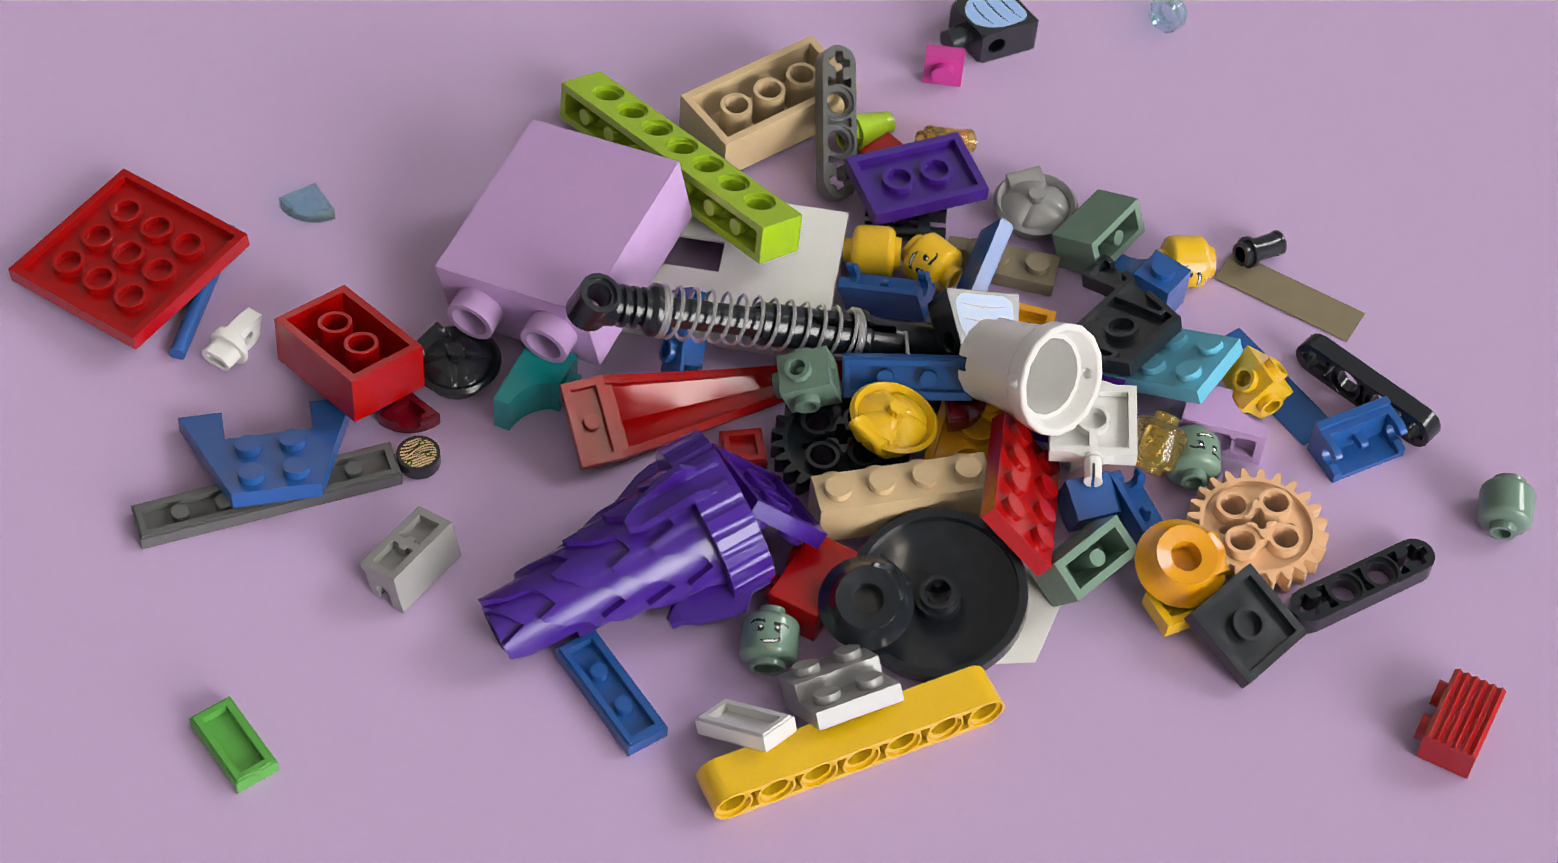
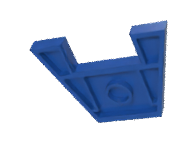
[178,399,350,508]

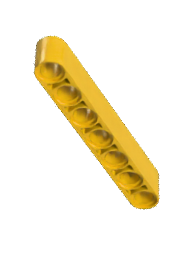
[695,666,1005,819]

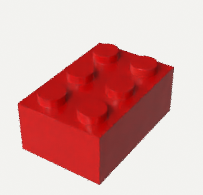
[274,285,425,422]

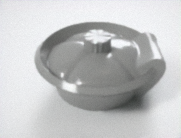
[993,165,1078,241]

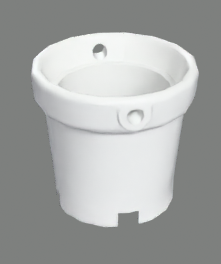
[958,316,1102,436]

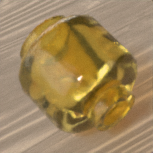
[1130,410,1188,477]

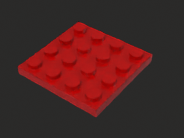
[8,168,250,350]

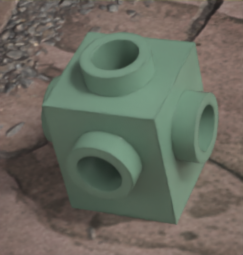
[772,346,842,413]

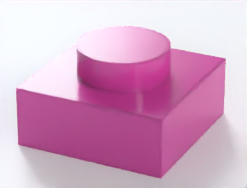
[922,44,966,87]

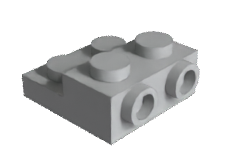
[778,644,904,730]

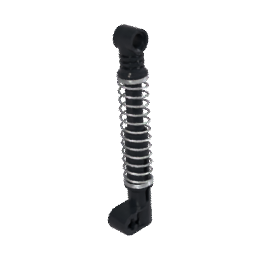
[566,273,941,401]

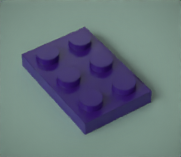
[845,132,989,225]
[712,443,828,549]

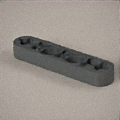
[815,45,857,203]

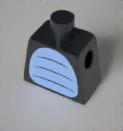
[940,0,1039,63]
[928,288,1019,355]

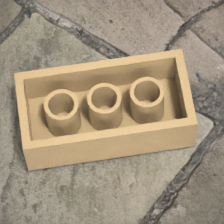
[679,35,858,170]

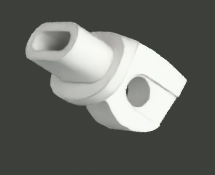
[202,307,262,371]

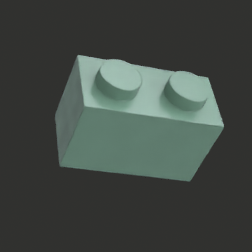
[1052,189,1145,273]
[1028,515,1137,607]

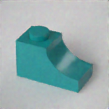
[493,347,582,431]

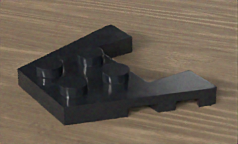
[1027,254,1182,377]

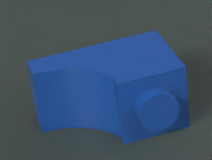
[1115,250,1191,311]

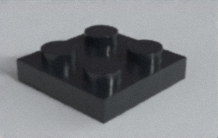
[1184,563,1308,688]

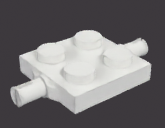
[1048,370,1138,487]

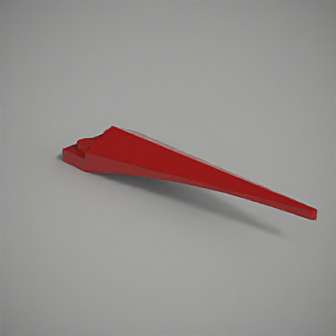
[558,360,842,471]

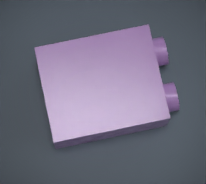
[435,119,693,366]

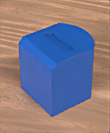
[1057,471,1123,533]

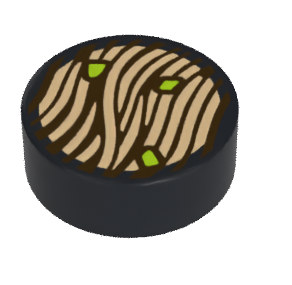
[396,435,441,479]

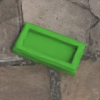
[189,696,279,793]

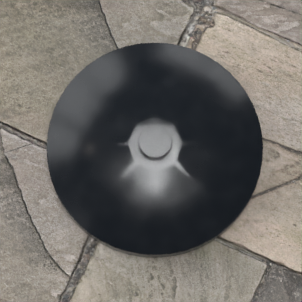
[857,508,1029,682]

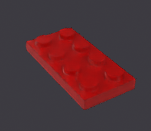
[980,411,1060,577]

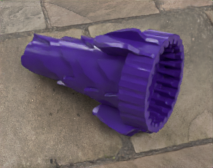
[477,429,775,659]

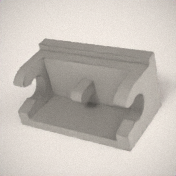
[360,506,462,613]

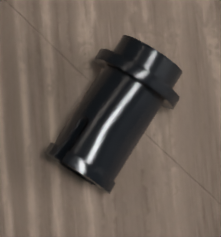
[1232,230,1287,268]

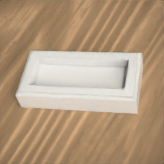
[695,698,797,752]

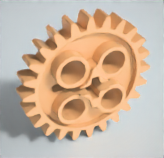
[1186,468,1329,592]

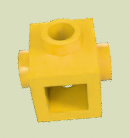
[1221,345,1293,419]

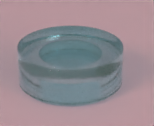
[1148,0,1187,33]

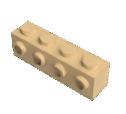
[808,452,987,541]

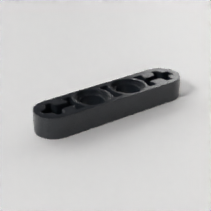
[1296,333,1441,447]
[1287,538,1435,634]

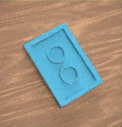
[1102,328,1243,404]

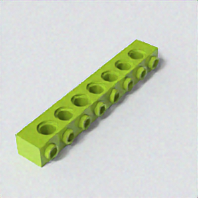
[559,71,802,264]

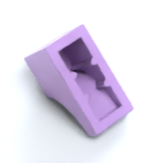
[1179,385,1269,465]

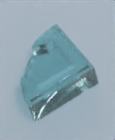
[279,183,335,223]

